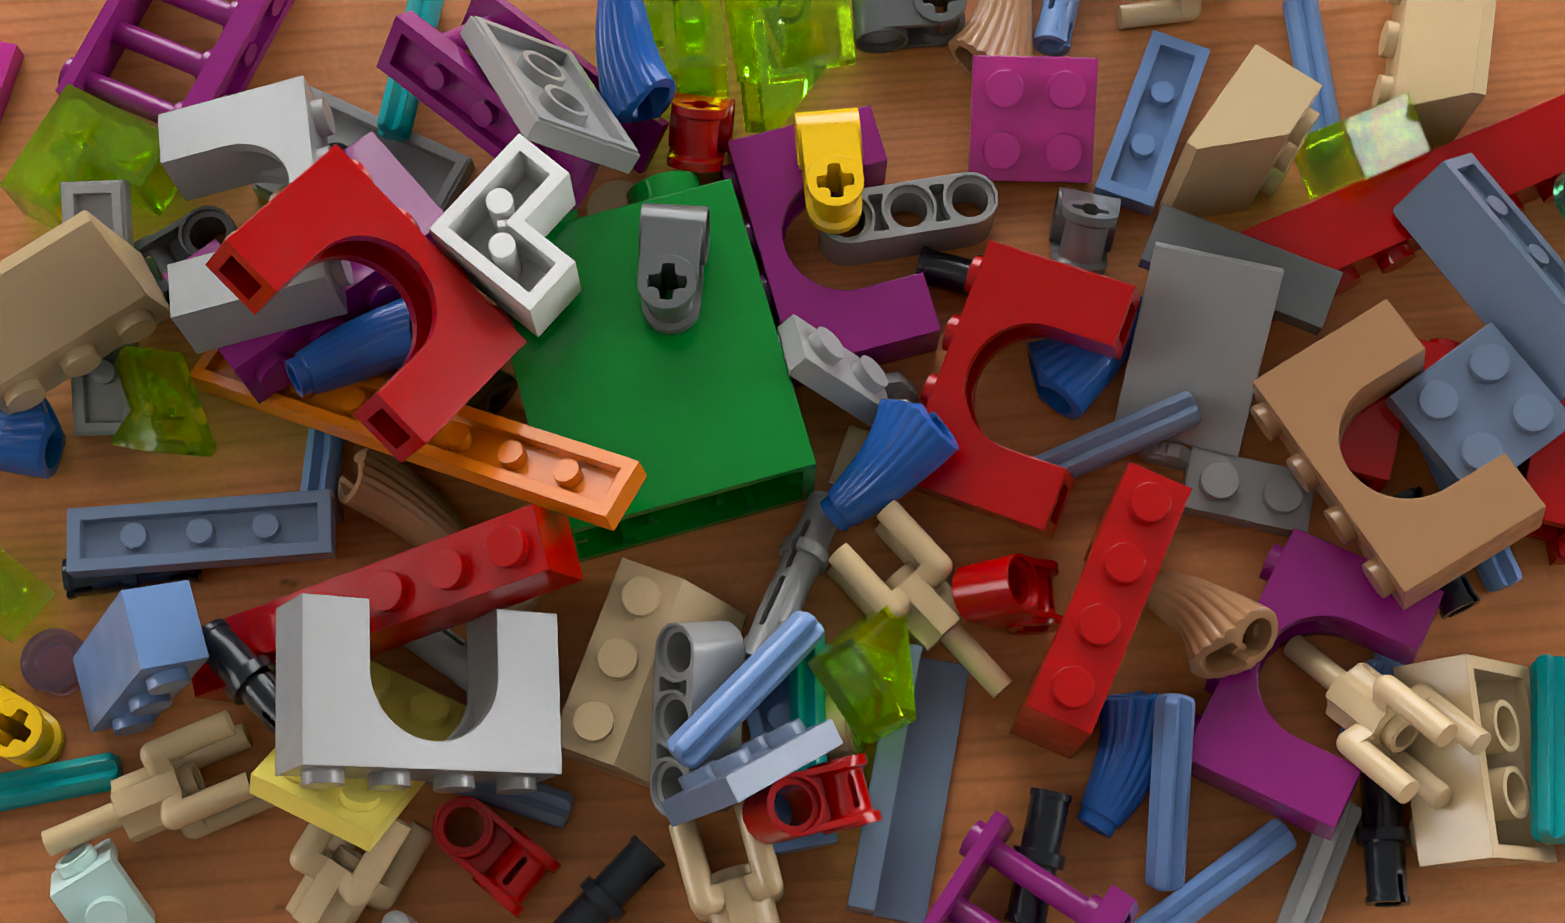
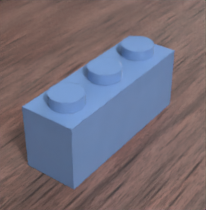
[73,580,209,736]

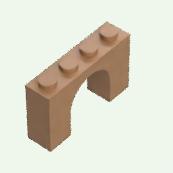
[1250,299,1546,610]

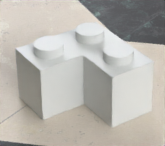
[429,134,582,337]

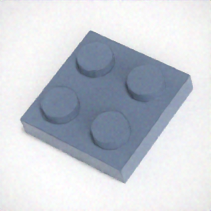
[1385,322,1565,484]
[660,718,844,827]

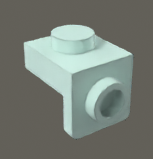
[50,838,155,923]

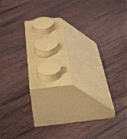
[1371,0,1497,146]
[1154,44,1323,219]
[0,210,171,415]
[560,557,747,788]
[1393,654,1557,869]

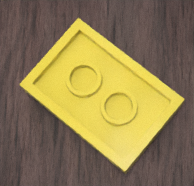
[249,660,466,852]

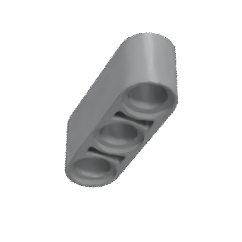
[819,172,998,266]
[649,621,745,817]

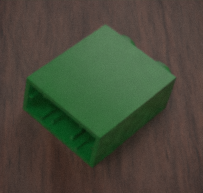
[497,170,816,563]

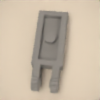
[777,314,918,427]
[1138,441,1315,537]

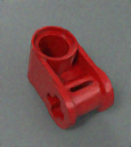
[667,93,735,173]
[952,553,1063,635]
[742,753,883,844]
[432,796,561,918]

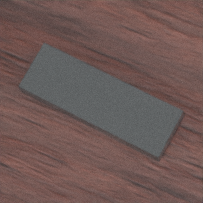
[1138,204,1343,335]

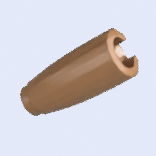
[948,0,1034,77]
[338,447,469,547]
[1145,570,1278,679]

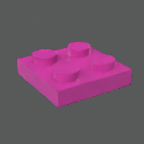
[968,55,1098,183]

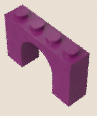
[720,105,941,388]
[162,131,444,404]
[1191,528,1444,841]

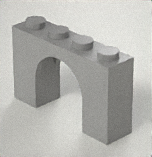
[158,75,353,354]
[275,593,562,795]

